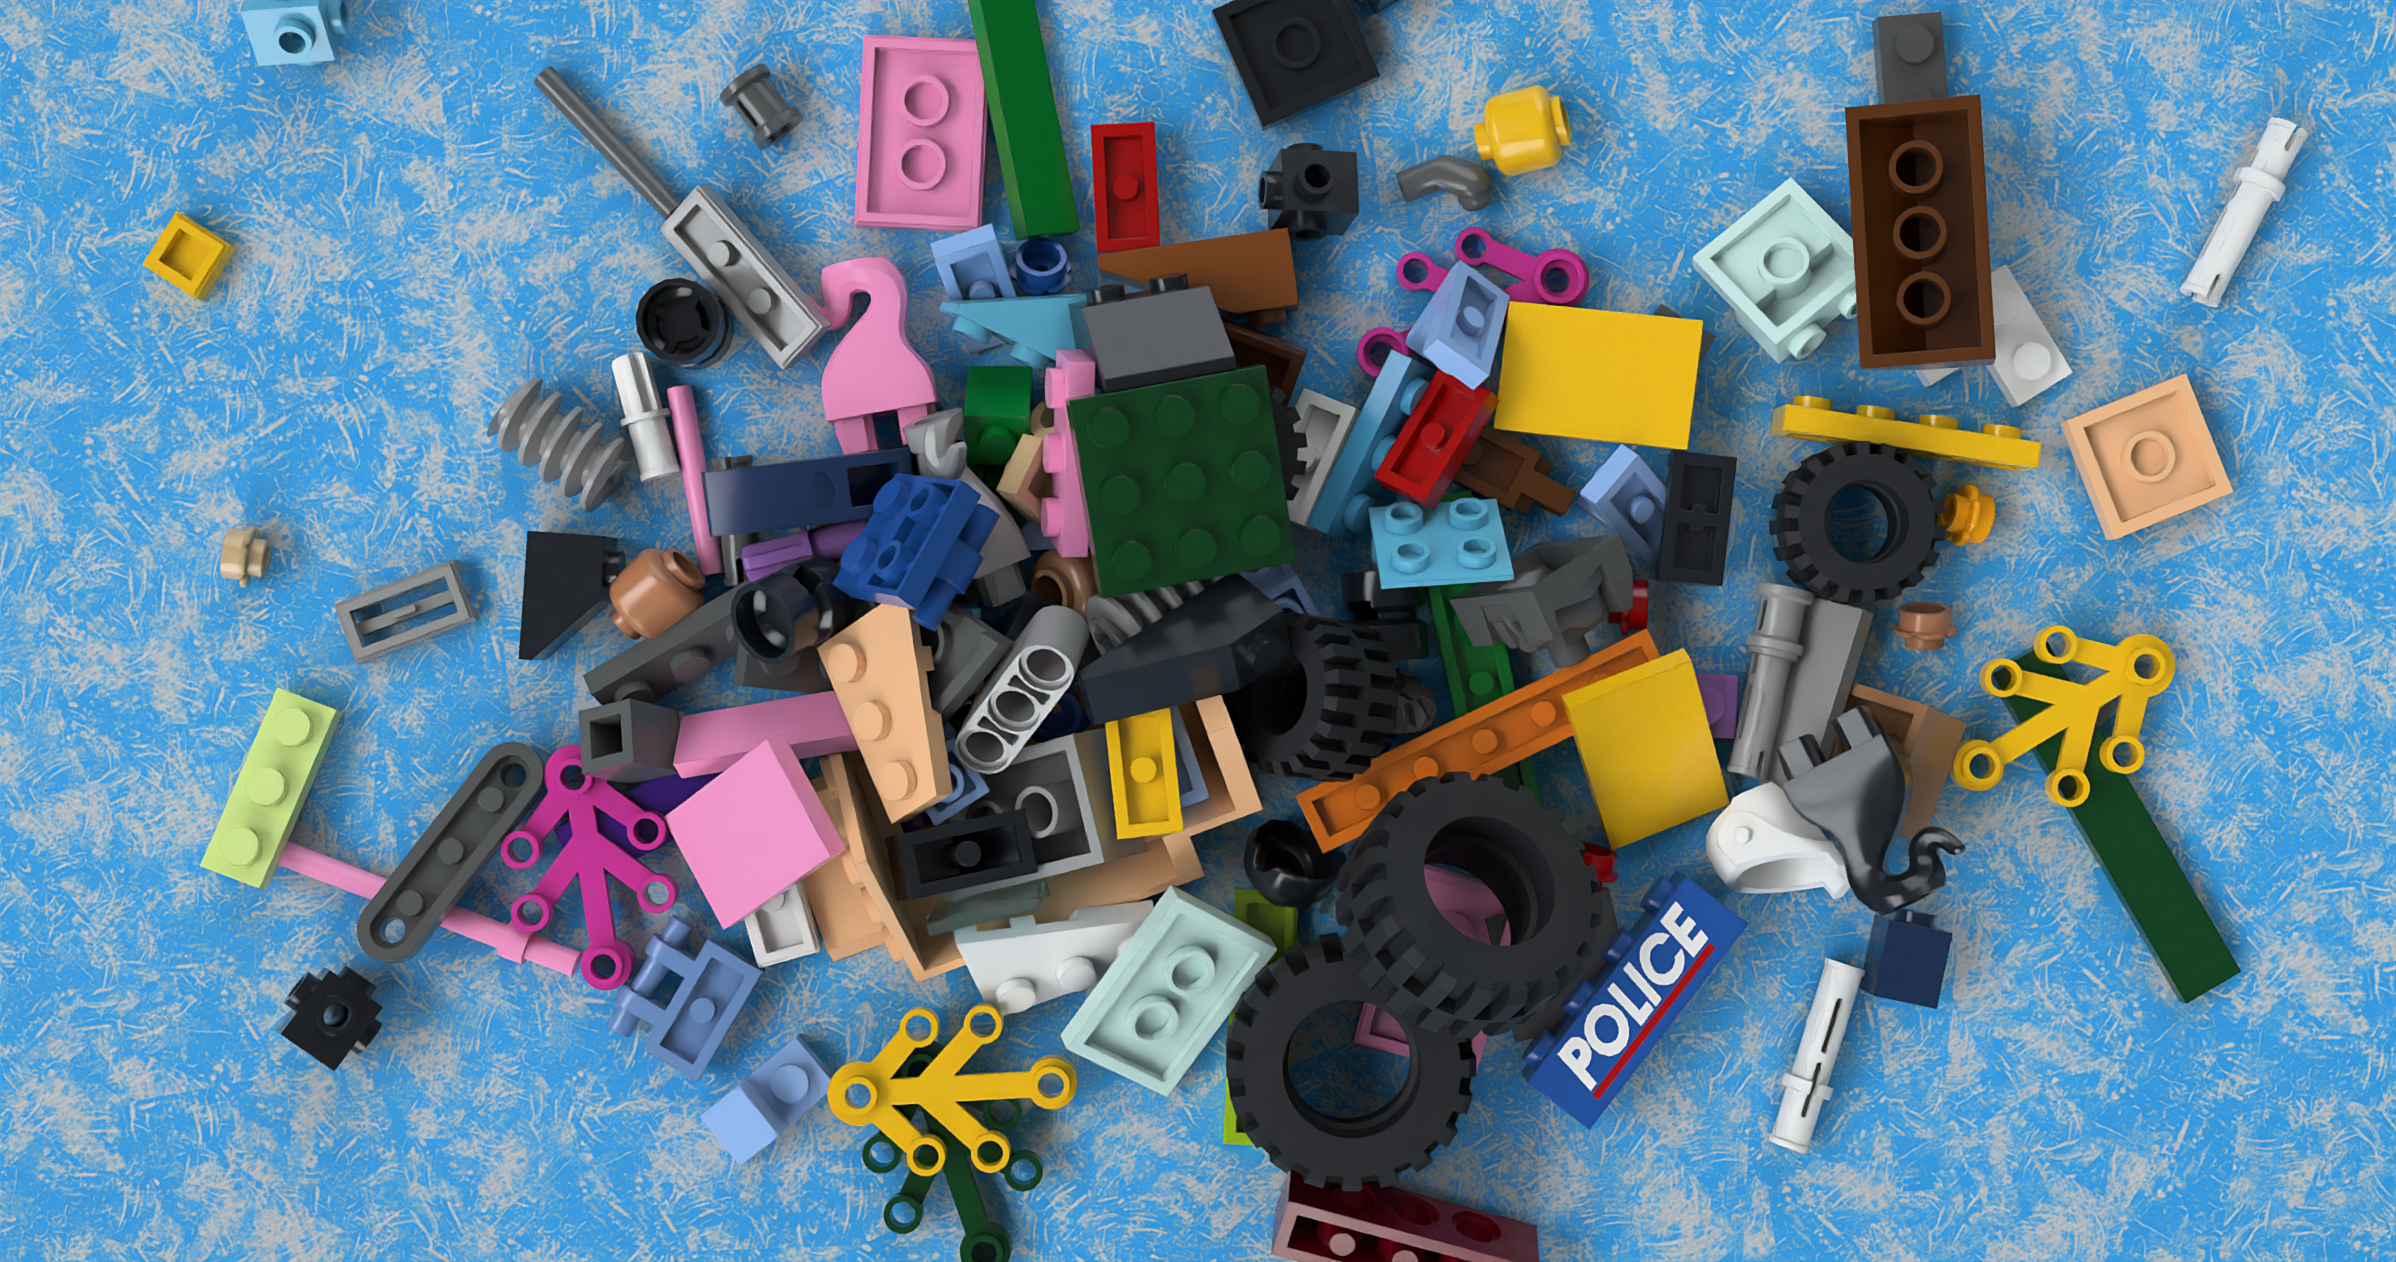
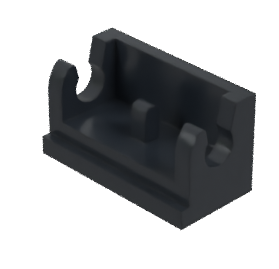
[1654,450,1737,587]

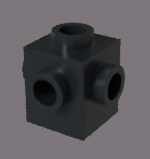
[1258,143,1359,241]
[275,965,383,1071]

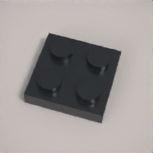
[1212,0,1380,131]

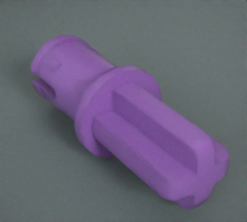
[742,519,866,582]

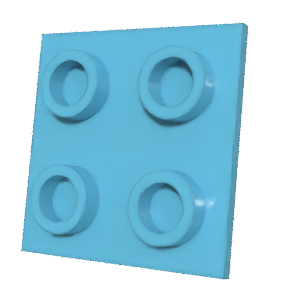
[1368,498,1514,589]

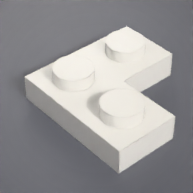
[1914,264,2073,408]

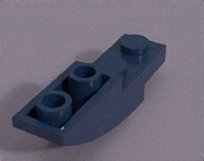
[701,440,966,537]

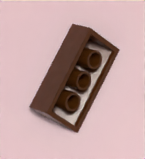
[1845,94,1996,370]

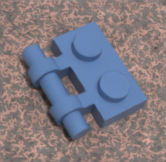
[607,915,766,1082]

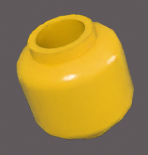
[1474,85,1572,177]

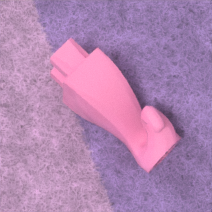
[808,256,943,454]

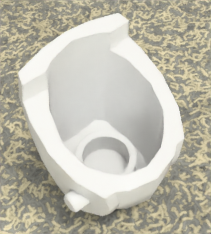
[1706,782,1850,900]

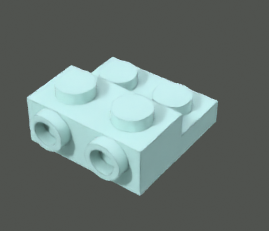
[1692,177,1857,364]

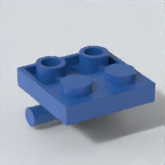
[832,473,1000,631]

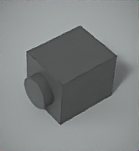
[579,698,679,785]

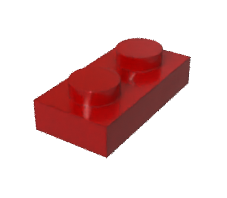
[1091,122,1161,255]
[1374,369,1500,511]

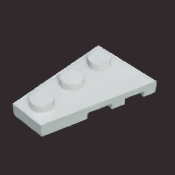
[952,900,1155,1020]

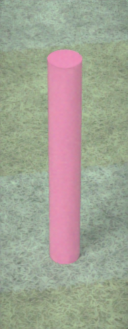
[666,385,724,576]

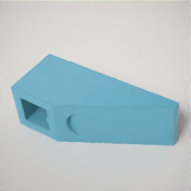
[939,293,1103,393]

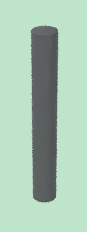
[534,66,682,220]

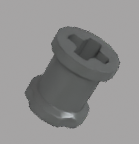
[719,63,803,150]

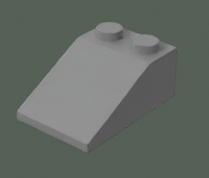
[931,728,1147,901]

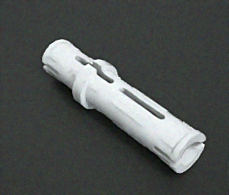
[2180,117,2309,307]
[1768,958,1865,1154]

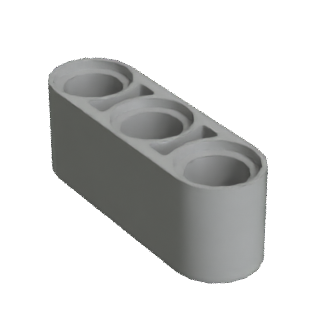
[954,605,1090,774]

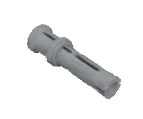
[1727,582,1815,780]

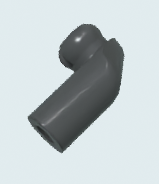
[1396,155,1492,212]

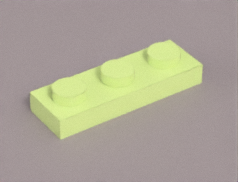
[200,687,343,891]

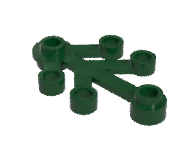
[862,1040,1044,1262]

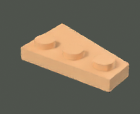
[817,599,953,824]

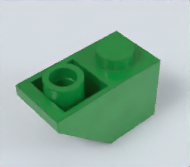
[964,366,1035,513]

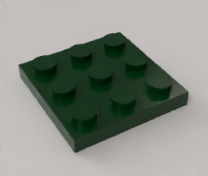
[1065,364,1296,599]

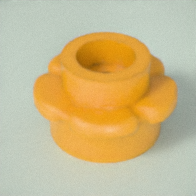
[1938,484,1995,546]

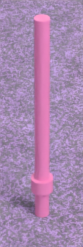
[278,841,582,977]

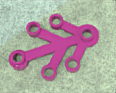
[1356,227,1590,387]
[501,744,680,991]

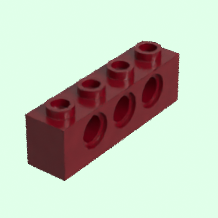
[1271,1169,1539,1262]

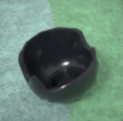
[1243,819,1347,909]

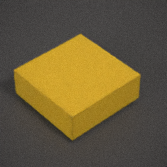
[142,211,237,301]

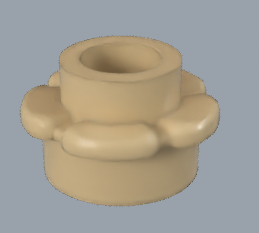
[220,525,271,588]

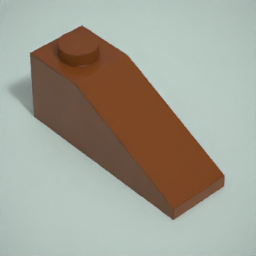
[1096,228,1299,328]

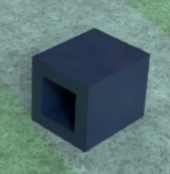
[1859,908,1953,1009]

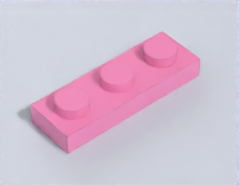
[1040,349,1095,557]

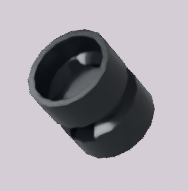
[635,278,734,370]
[731,555,856,664]
[1341,571,1429,661]

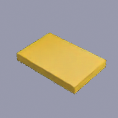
[1494,301,1704,451]
[1562,648,1730,851]

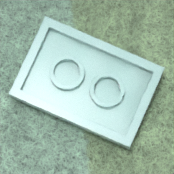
[1060,885,1277,1097]

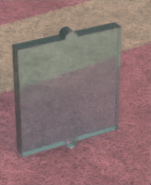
[925,878,1050,936]

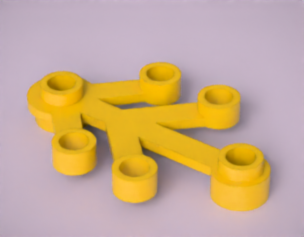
[1949,625,2175,807]
[827,1003,1078,1176]

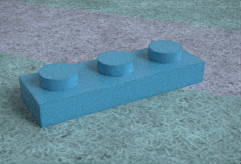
[1306,349,1437,544]

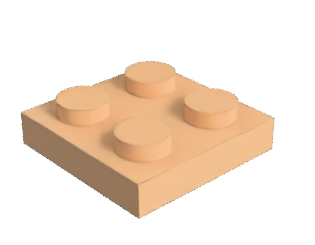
[2060,374,2233,540]

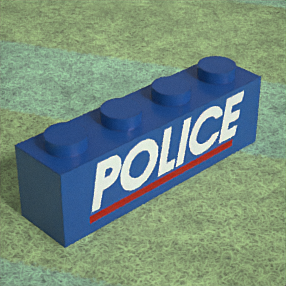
[1521,870,1748,1130]

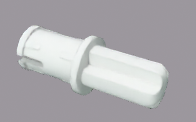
[612,352,681,482]

